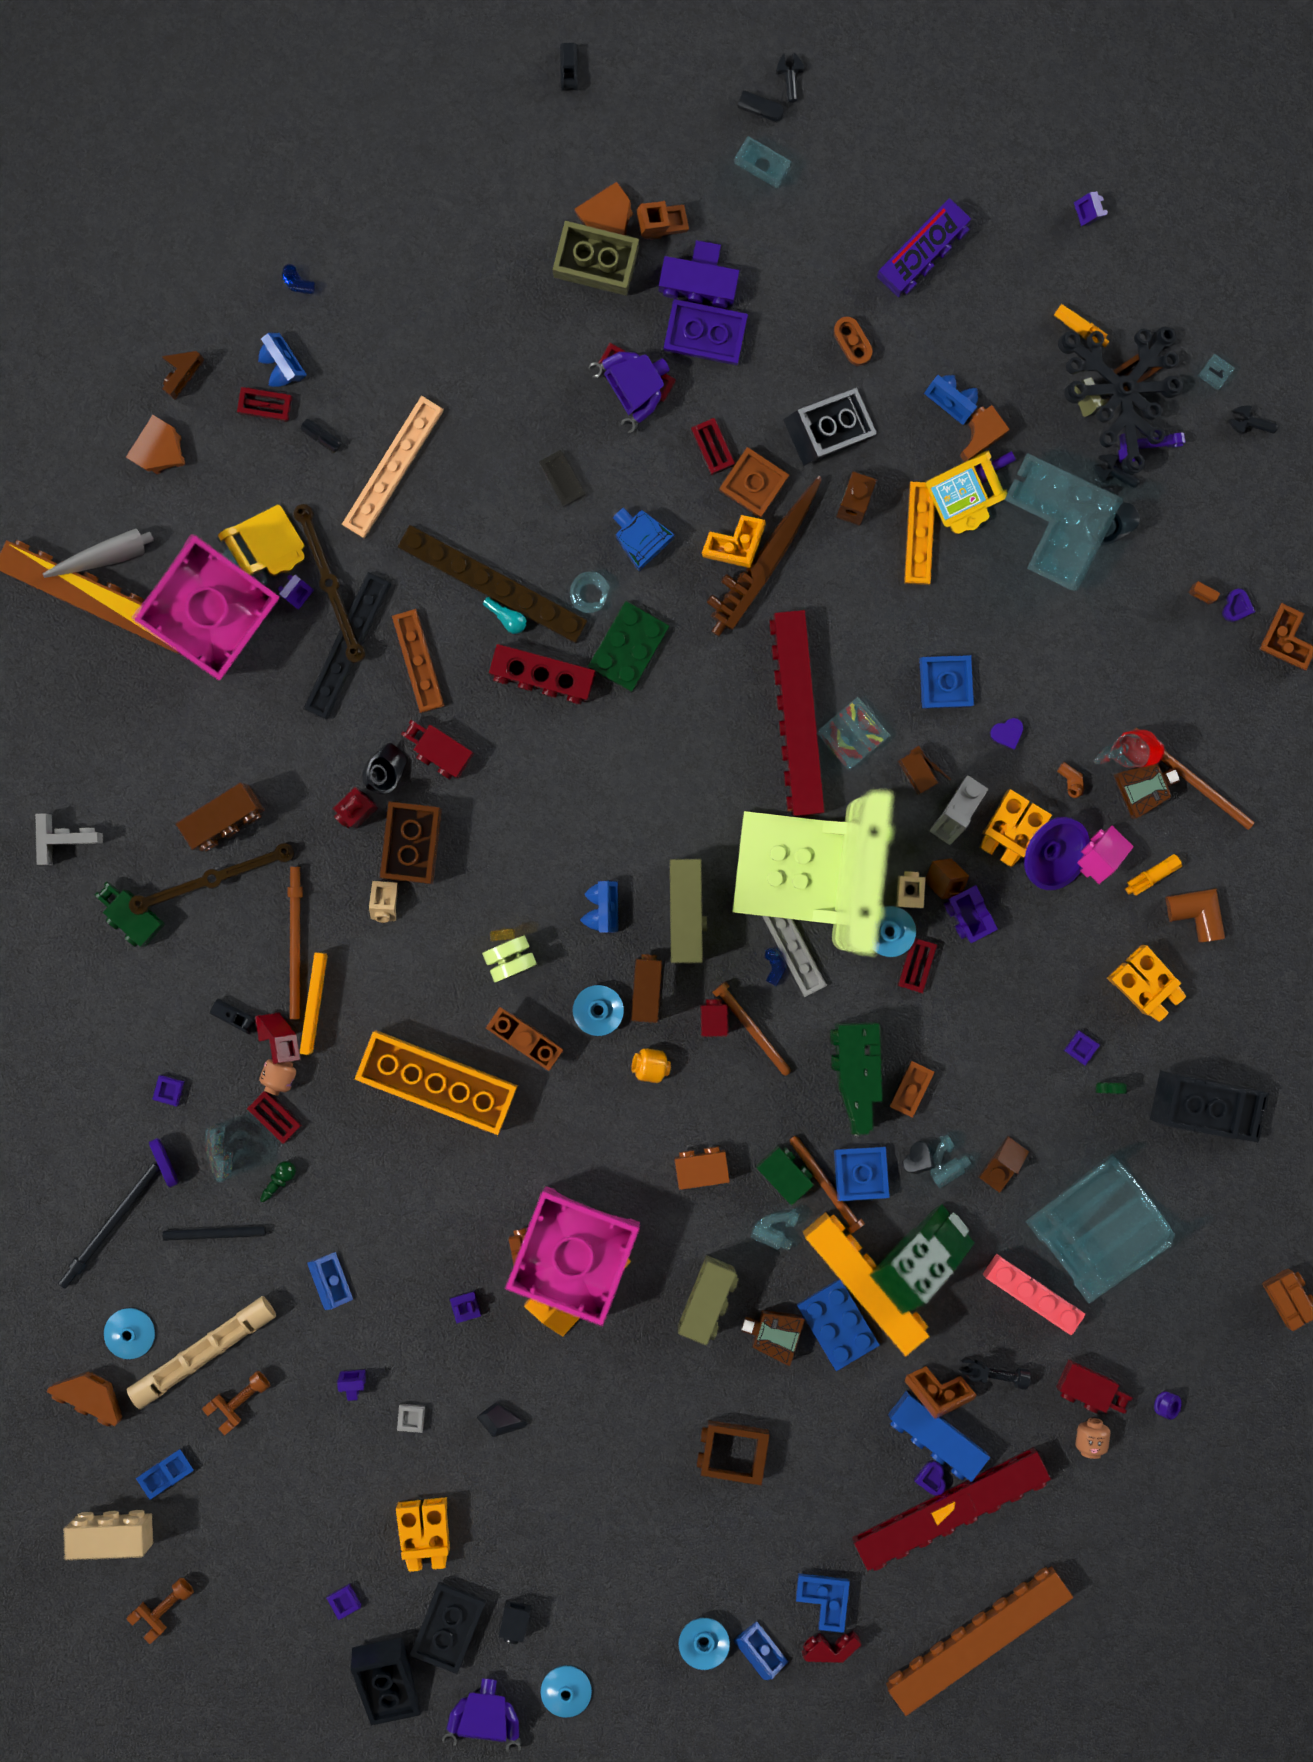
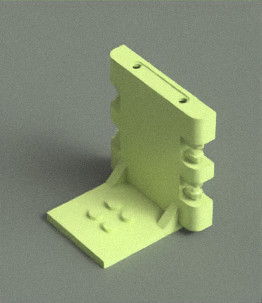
[732,792,893,954]

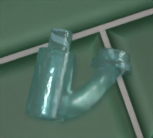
[930,1135,972,1189]
[750,1209,800,1250]

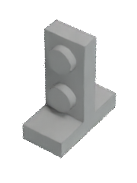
[930,775,988,845]
[35,814,103,865]

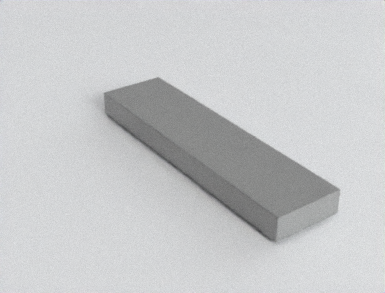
[762,916,827,997]

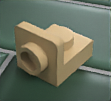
[369,881,398,923]

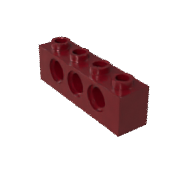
[489,644,595,705]

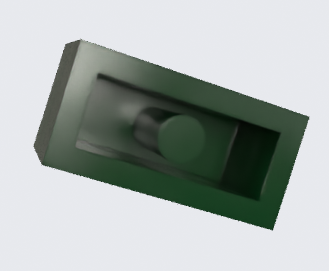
[756,1146,814,1206]

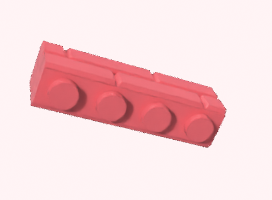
[983,1254,1085,1335]

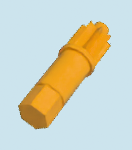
[1054,304,1109,347]
[1125,854,1182,895]

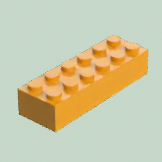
[355,1030,518,1135]
[803,1212,929,1356]

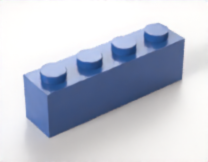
[888,1390,990,1482]

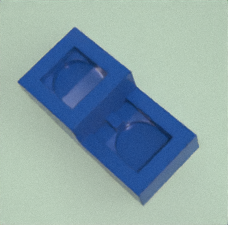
[136,1449,194,1500]

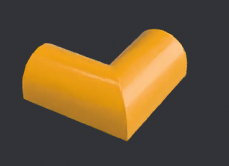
[702,515,766,568]

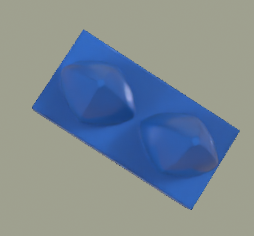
[258,333,307,387]
[924,375,978,425]
[580,881,618,932]

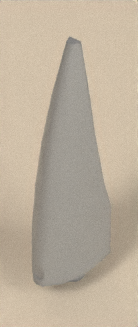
[43,529,154,578]

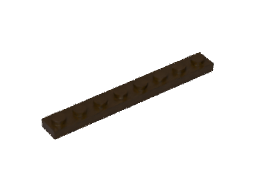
[398,525,588,644]

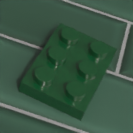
[588,601,669,692]

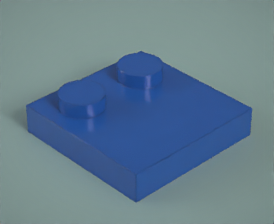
[919,655,974,709]
[834,1147,889,1201]

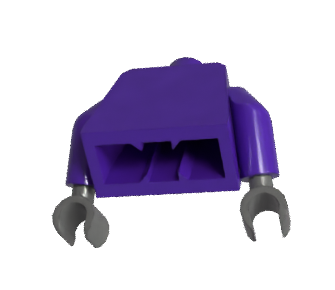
[589,352,669,433]
[442,1679,521,1753]

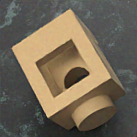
[896,872,925,908]

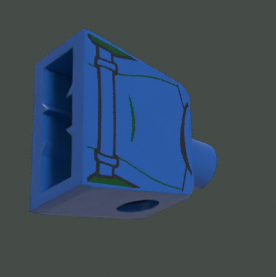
[613,508,674,571]

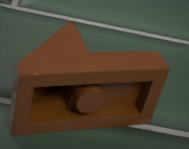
[162,351,205,400]
[978,1137,1029,1193]

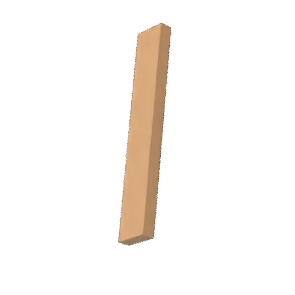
[342,396,444,538]

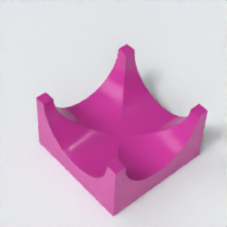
[132,534,279,681]
[505,1186,640,1326]

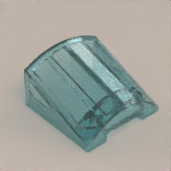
[1025,1153,1175,1304]

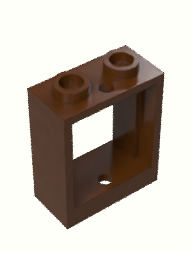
[632,954,662,1023]
[696,1420,770,1485]

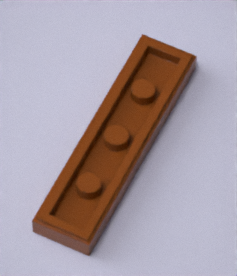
[392,609,445,713]

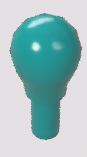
[483,597,526,634]

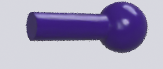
[974,451,1016,484]

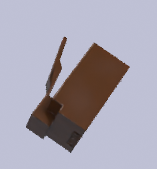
[898,746,951,795]

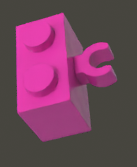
[1077,826,1134,884]

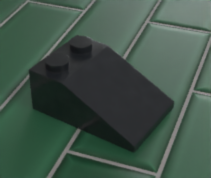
[783,388,877,466]
[350,1637,420,1726]

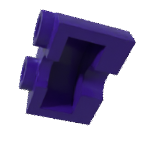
[944,885,998,943]

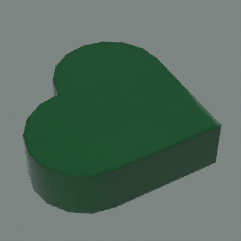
[1096,1083,1127,1094]

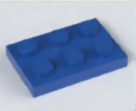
[797,1279,880,1371]

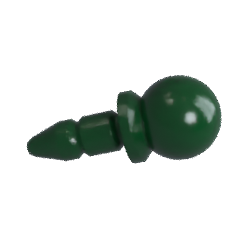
[260,1161,296,1202]

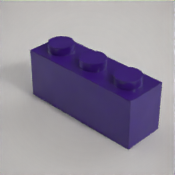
[659,256,739,308]

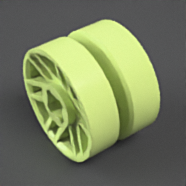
[482,935,537,982]

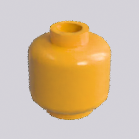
[632,1048,671,1083]

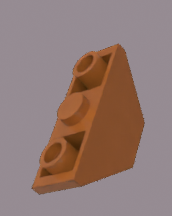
[486,1007,563,1071]
[47,1372,123,1427]

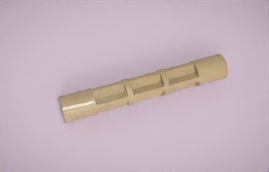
[127,1296,276,1409]

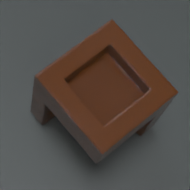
[925,858,969,899]

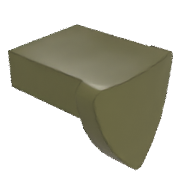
[1075,377,1109,417]

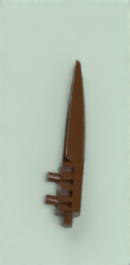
[706,476,821,637]

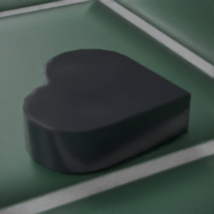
[903,1141,935,1174]

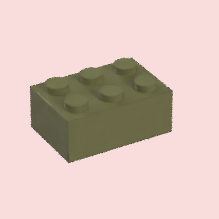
[553,221,639,296]
[678,1255,738,1345]

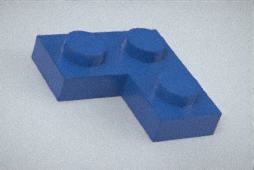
[796,1573,850,1633]

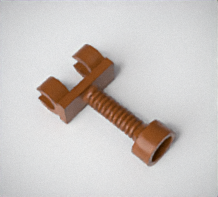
[202,1371,270,1436]
[126,1578,194,1644]

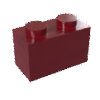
[700,999,728,1037]

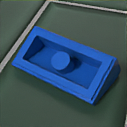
[307,1252,353,1310]
[733,1622,788,1680]

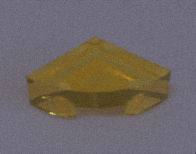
[490,929,516,941]

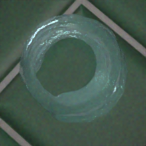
[570,572,609,613]

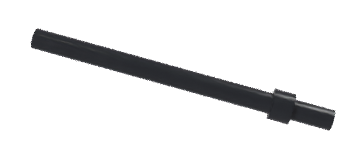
[58,1162,160,1289]

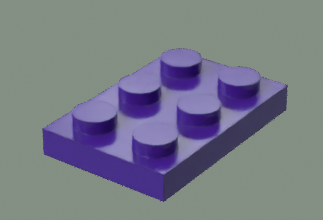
[663,299,748,365]

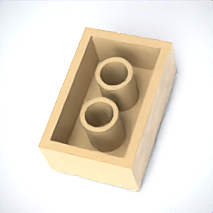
[64,1510,153,1560]

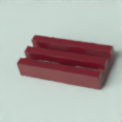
[237,387,292,422]
[691,418,735,475]
[897,938,937,993]
[247,1091,302,1144]

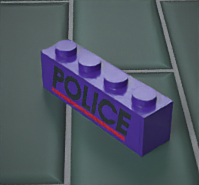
[877,198,971,298]

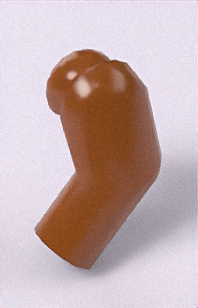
[1057,762,1084,798]

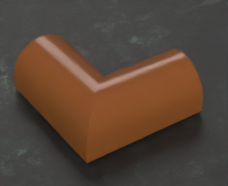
[1259,603,1313,671]
[1165,888,1225,942]
[905,1366,976,1419]

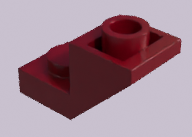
[255,1013,300,1064]
[802,1630,861,1663]

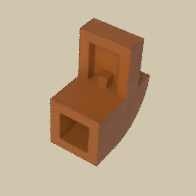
[637,201,689,239]

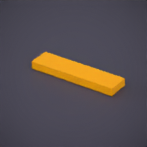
[904,482,935,585]
[299,952,328,1055]

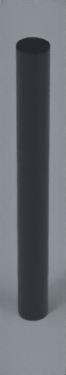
[163,1226,266,1241]

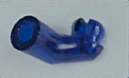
[282,264,315,295]
[765,947,787,986]

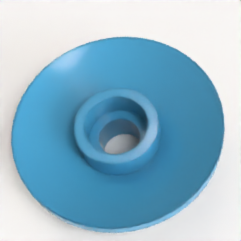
[874,906,916,957]
[573,985,624,1036]
[104,1308,155,1359]
[679,1618,730,1670]
[541,1666,592,1718]

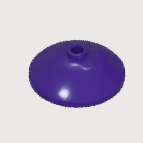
[1024,817,1090,890]

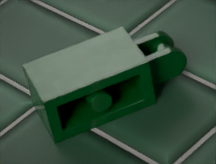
[94,881,165,947]

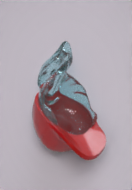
[1093,730,1165,768]

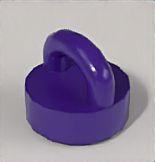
[1154,1391,1181,1420]

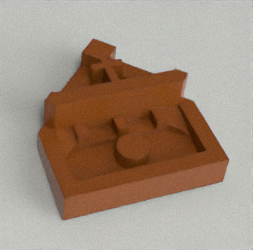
[575,182,633,236]
[126,415,185,474]

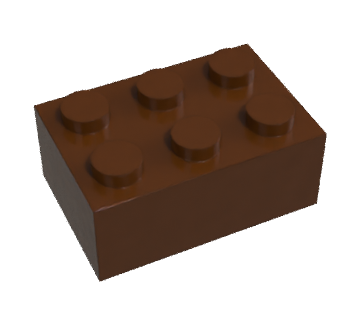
[176,782,265,852]
[380,802,442,884]

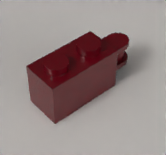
[401,720,474,780]
[333,787,378,829]
[1056,1360,1133,1414]

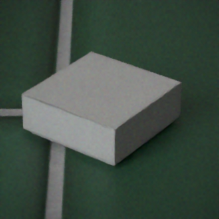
[397,1404,425,1433]

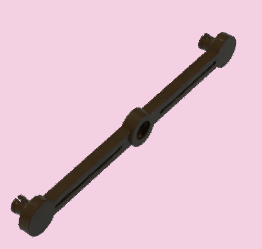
[294,504,366,663]
[129,843,294,915]

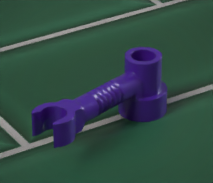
[1118,433,1186,463]

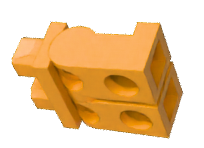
[980,789,1052,867]
[1107,945,1186,1022]
[396,1497,450,1572]

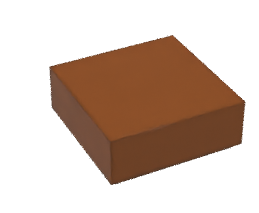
[1189,581,1220,604]

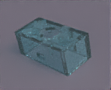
[734,136,791,189]

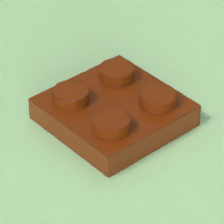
[719,447,789,518]

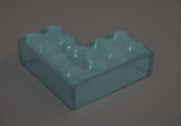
[1005,453,1124,591]

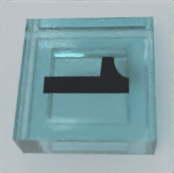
[1198,353,1235,390]

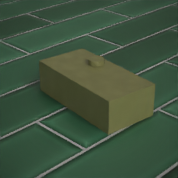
[670,859,707,963]

